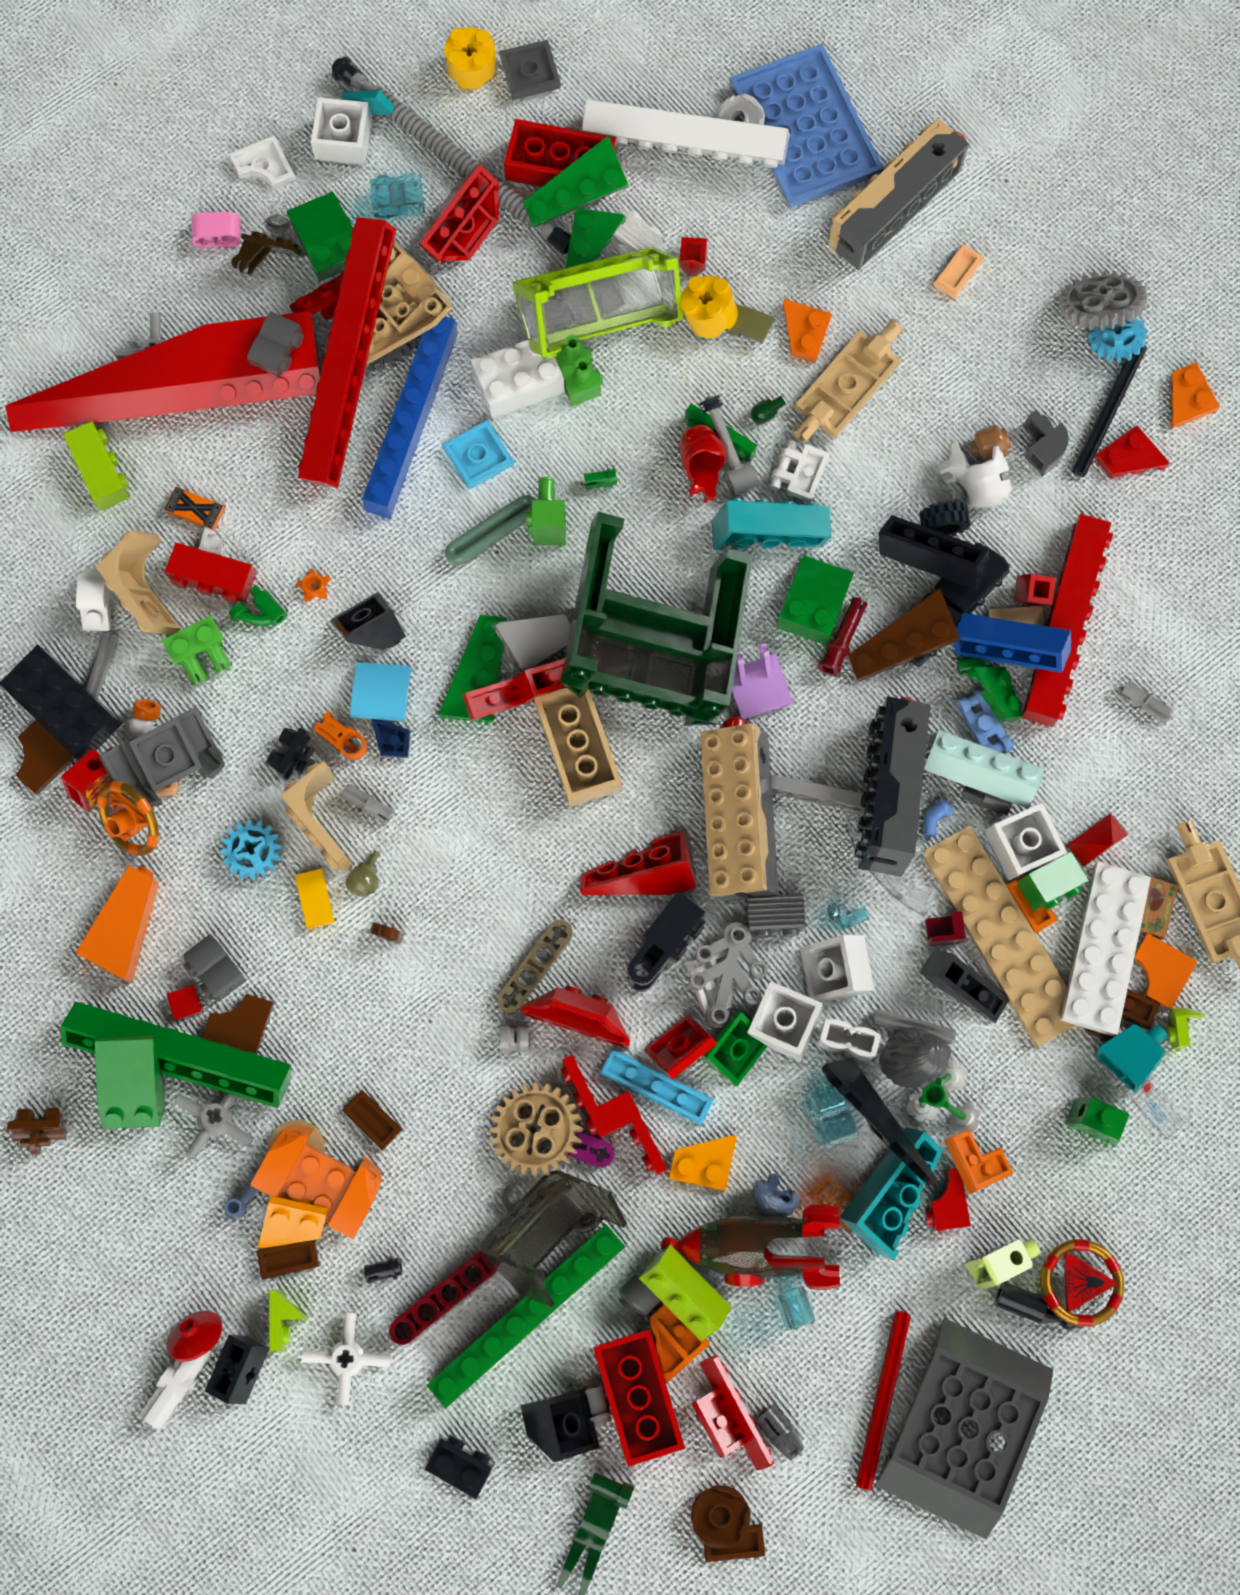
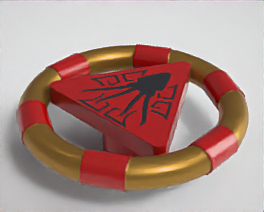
[1040,1239,1124,1327]

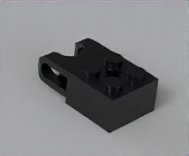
[628,891,706,992]

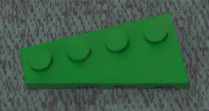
[438,615,507,724]

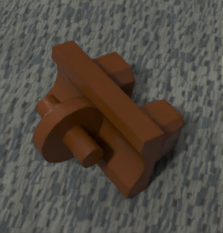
[7,1108,67,1155]

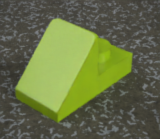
[269,1290,309,1351]

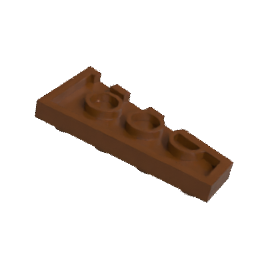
[848,589,960,682]

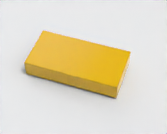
[295,868,335,930]

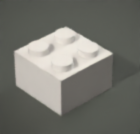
[311,97,372,164]
[984,802,1067,880]

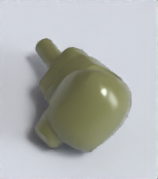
[346,850,380,897]

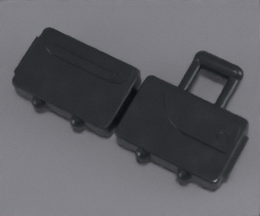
[909,543,1010,667]

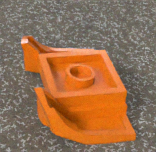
[250,1125,382,1239]

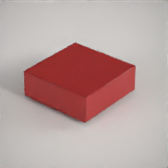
[167,985,204,1022]

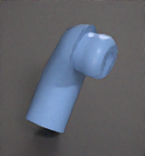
[922,800,953,837]

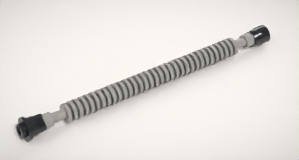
[332,56,571,255]

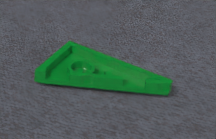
[560,208,626,300]

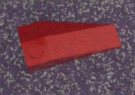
[580,830,697,895]

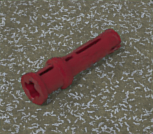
[817,597,868,677]

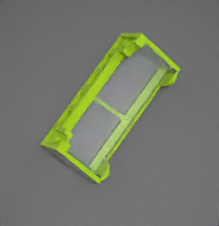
[512,247,683,358]

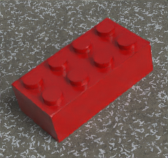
[504,118,616,199]
[593,1329,685,1467]

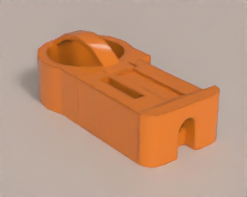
[314,712,368,761]

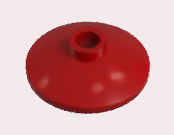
[166,1311,223,1362]

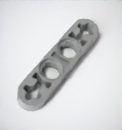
[771,775,864,813]

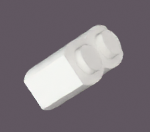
[817,1019,881,1061]

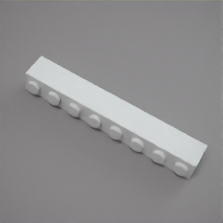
[582,99,790,168]

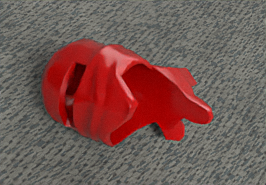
[679,425,726,503]

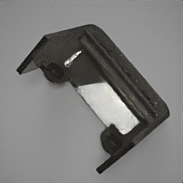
[480,1170,627,1308]

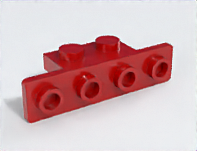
[289,271,344,321]
[691,1355,774,1471]

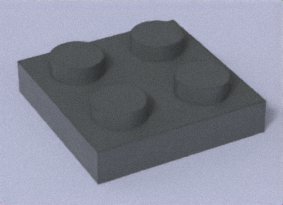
[499,40,561,100]

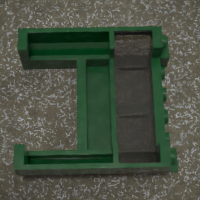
[561,511,754,726]

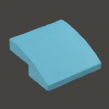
[350,662,411,721]

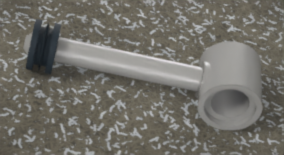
[699,395,759,496]

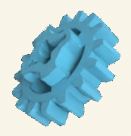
[1088,316,1147,363]
[220,819,283,881]

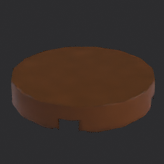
[691,1485,751,1549]

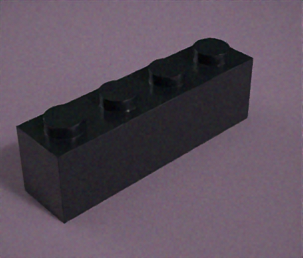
[879,515,989,590]

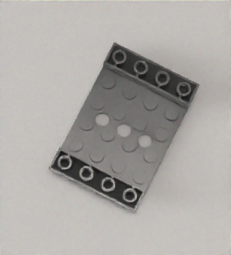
[875,1318,1054,1539]

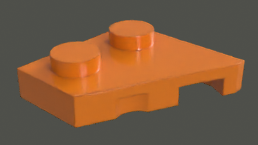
[1170,362,1220,429]

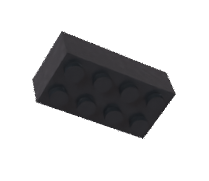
[0,644,123,760]

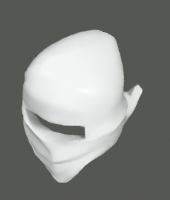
[938,440,1012,508]

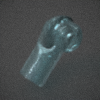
[827,902,869,928]

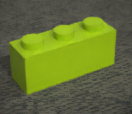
[63,421,130,511]
[639,1245,732,1341]

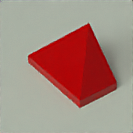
[1066,813,1128,867]

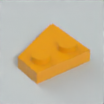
[669,1135,737,1192]
[258,1196,328,1249]

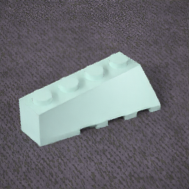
[924,729,1045,809]

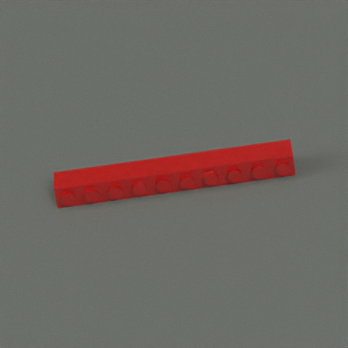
[298,217,397,488]

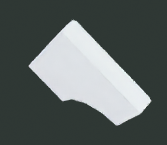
[228,134,296,190]

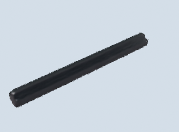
[1072,345,1147,477]

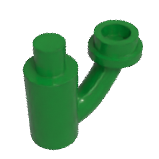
[229,585,288,626]

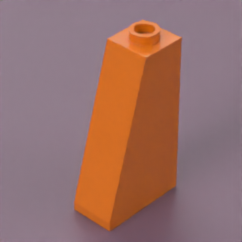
[76,865,159,984]

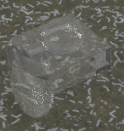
[264,196,290,235]

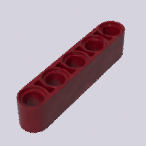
[389,1242,510,1345]

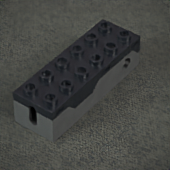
[854,696,931,877]

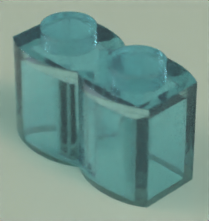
[370,173,425,218]
[802,1085,860,1150]
[774,1282,816,1331]

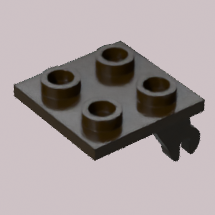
[231,231,305,275]

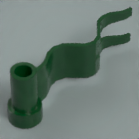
[556,1472,635,1595]

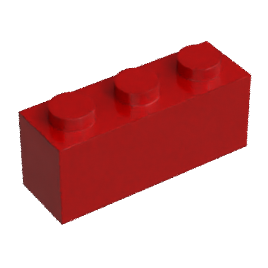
[165,543,256,603]

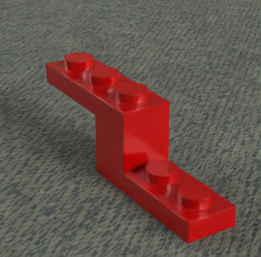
[462,648,606,721]
[560,1055,667,1176]

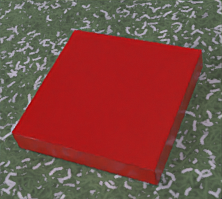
[644,1015,717,1080]

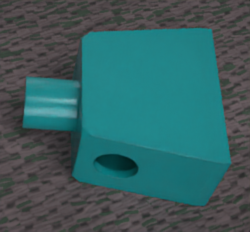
[1096,1024,1168,1095]

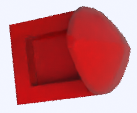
[679,237,708,276]

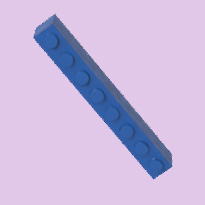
[362,316,458,519]

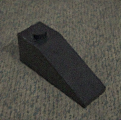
[919,950,1009,1023]

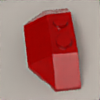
[418,164,499,262]
[520,985,630,1049]

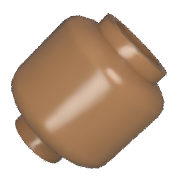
[970,424,1012,462]

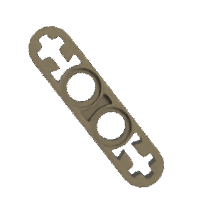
[497,920,573,1014]

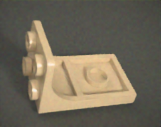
[96,530,182,635]
[280,761,352,874]

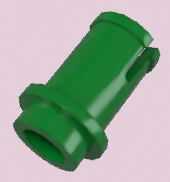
[584,467,618,490]
[956,657,992,675]

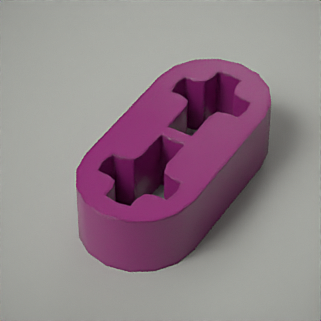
[567,1132,614,1168]

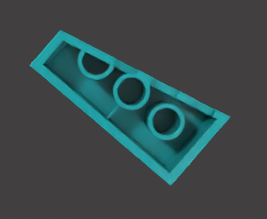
[712,498,832,550]
[840,1127,943,1261]

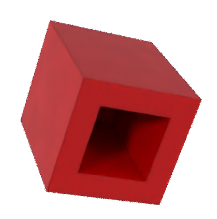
[1014,574,1056,606]

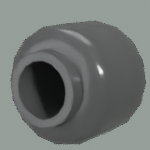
[618,1272,661,1317]

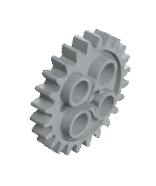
[1060,271,1147,331]

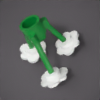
[906,1060,982,1133]

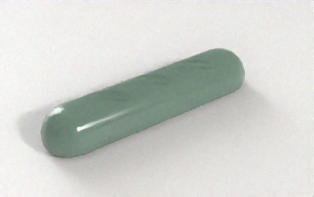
[445,495,537,566]

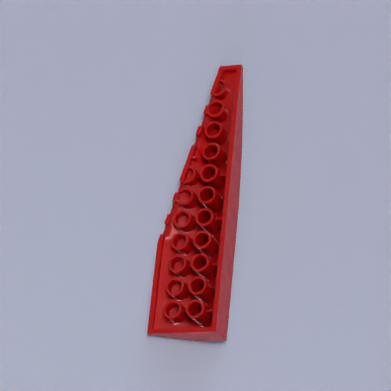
[5,310,321,432]

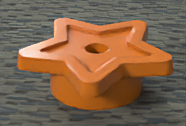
[296,569,331,602]

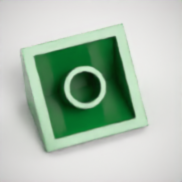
[702,1010,767,1086]

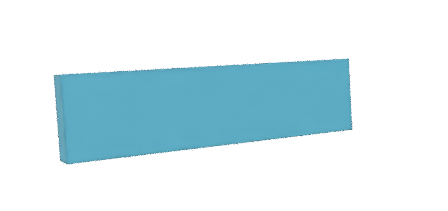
[599,1048,714,1126]

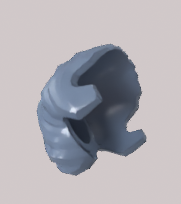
[753,1173,800,1219]

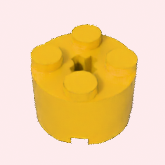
[444,27,497,90]
[680,276,738,338]

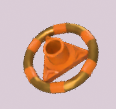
[97,781,160,856]

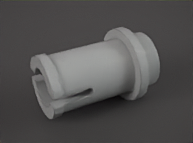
[585,1386,612,1426]

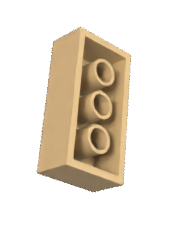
[534,688,622,808]

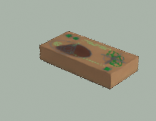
[1139,877,1179,940]

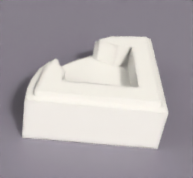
[198,527,226,556]

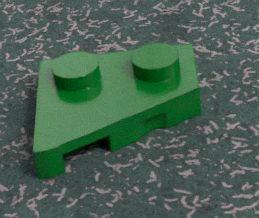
[966,667,1023,722]

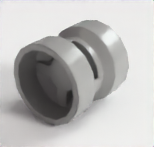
[499,1024,530,1054]

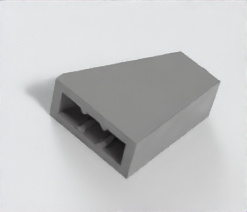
[491,614,575,672]

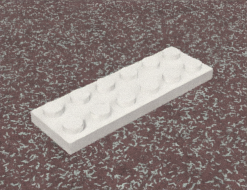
[1060,861,1151,1037]

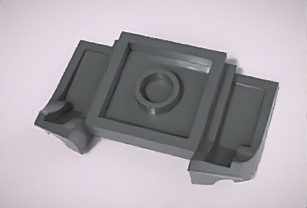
[98,707,225,807]

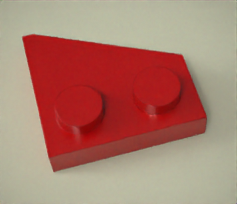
[1094,425,1170,478]

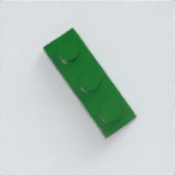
[684,403,757,463]

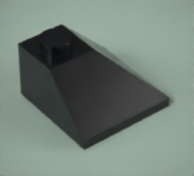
[331,593,406,650]
[520,1388,600,1462]

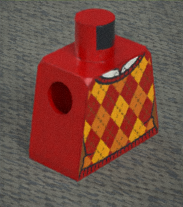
[60,746,114,813]

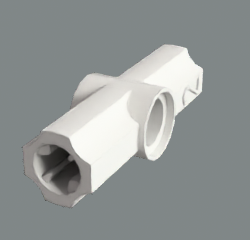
[139,1350,214,1430]

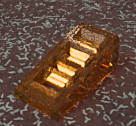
[806,1173,853,1235]

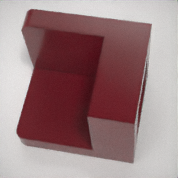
[925,911,966,947]

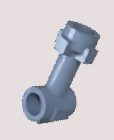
[224,1170,259,1219]

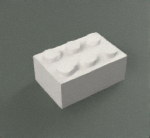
[471,340,565,419]

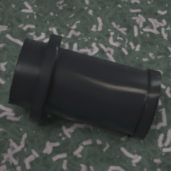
[364,1256,403,1284]

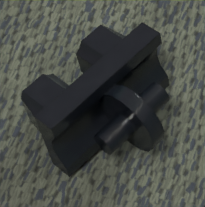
[266,728,316,781]

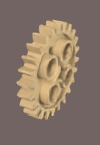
[489,1082,583,1178]

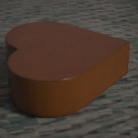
[369,922,404,944]

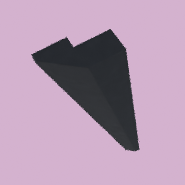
[821,1058,937,1187]

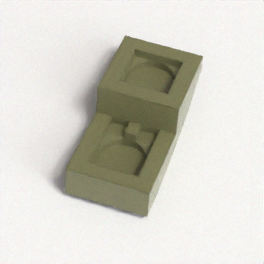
[724,304,775,344]

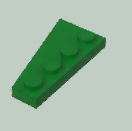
[523,136,629,228]

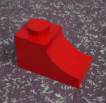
[924,1168,971,1232]

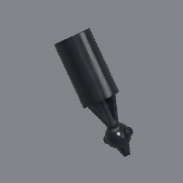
[994,1281,1083,1330]

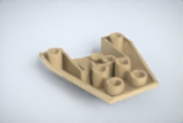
[366,240,453,365]

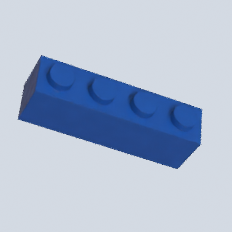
[954,613,1071,673]

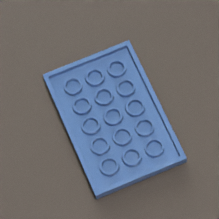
[730,44,884,208]

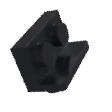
[424,1434,494,1499]

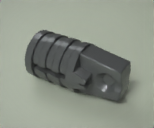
[962,785,1012,816]
[754,1403,804,1461]

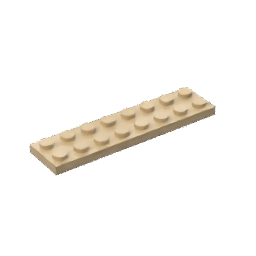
[921,826,1076,1047]

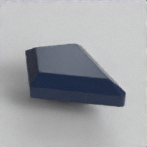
[371,719,411,758]

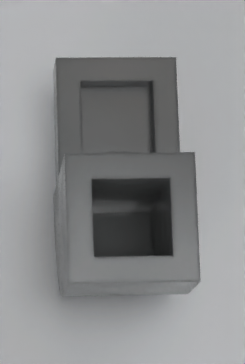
[1023,410,1069,477]

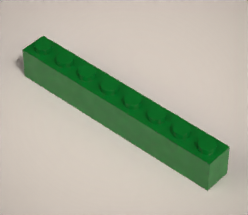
[61,1001,292,1108]
[426,1224,626,1409]

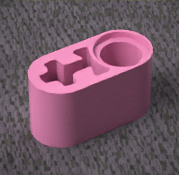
[191,212,241,248]

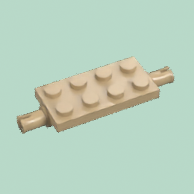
[793,319,904,443]
[1166,820,1240,970]

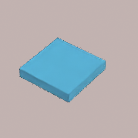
[442,419,514,490]

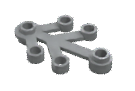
[689,922,768,1030]

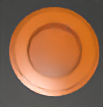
[132,699,161,721]

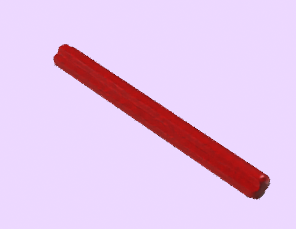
[856,1311,911,1490]

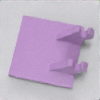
[724,642,794,720]

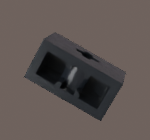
[205,1335,269,1404]

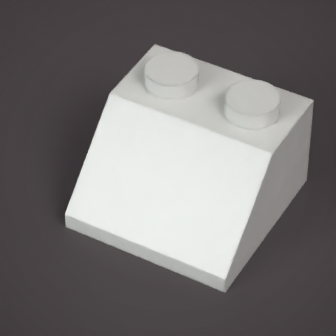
[800,935,875,1002]
[747,981,823,1062]

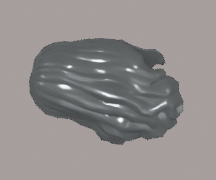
[879,1027,951,1088]

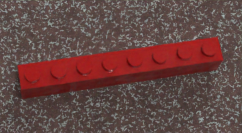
[1022,513,1113,727]

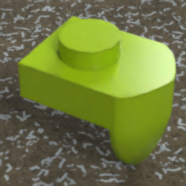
[1165,1008,1206,1050]

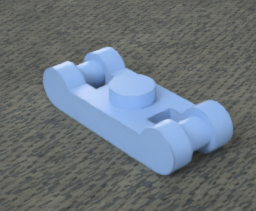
[956,688,1014,753]

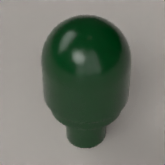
[750,395,786,424]

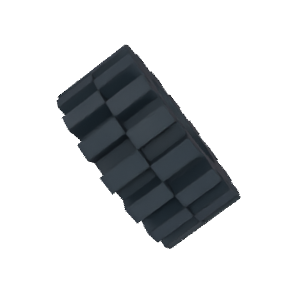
[919,500,971,537]

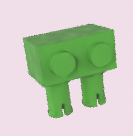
[555,335,603,406]
[527,477,566,545]
[161,615,233,686]

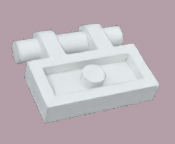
[769,440,830,503]

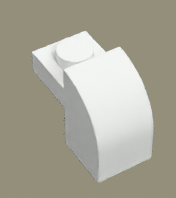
[76,569,114,631]

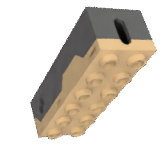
[828,118,969,271]
[700,717,779,902]

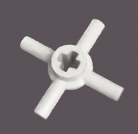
[302,1313,392,1405]

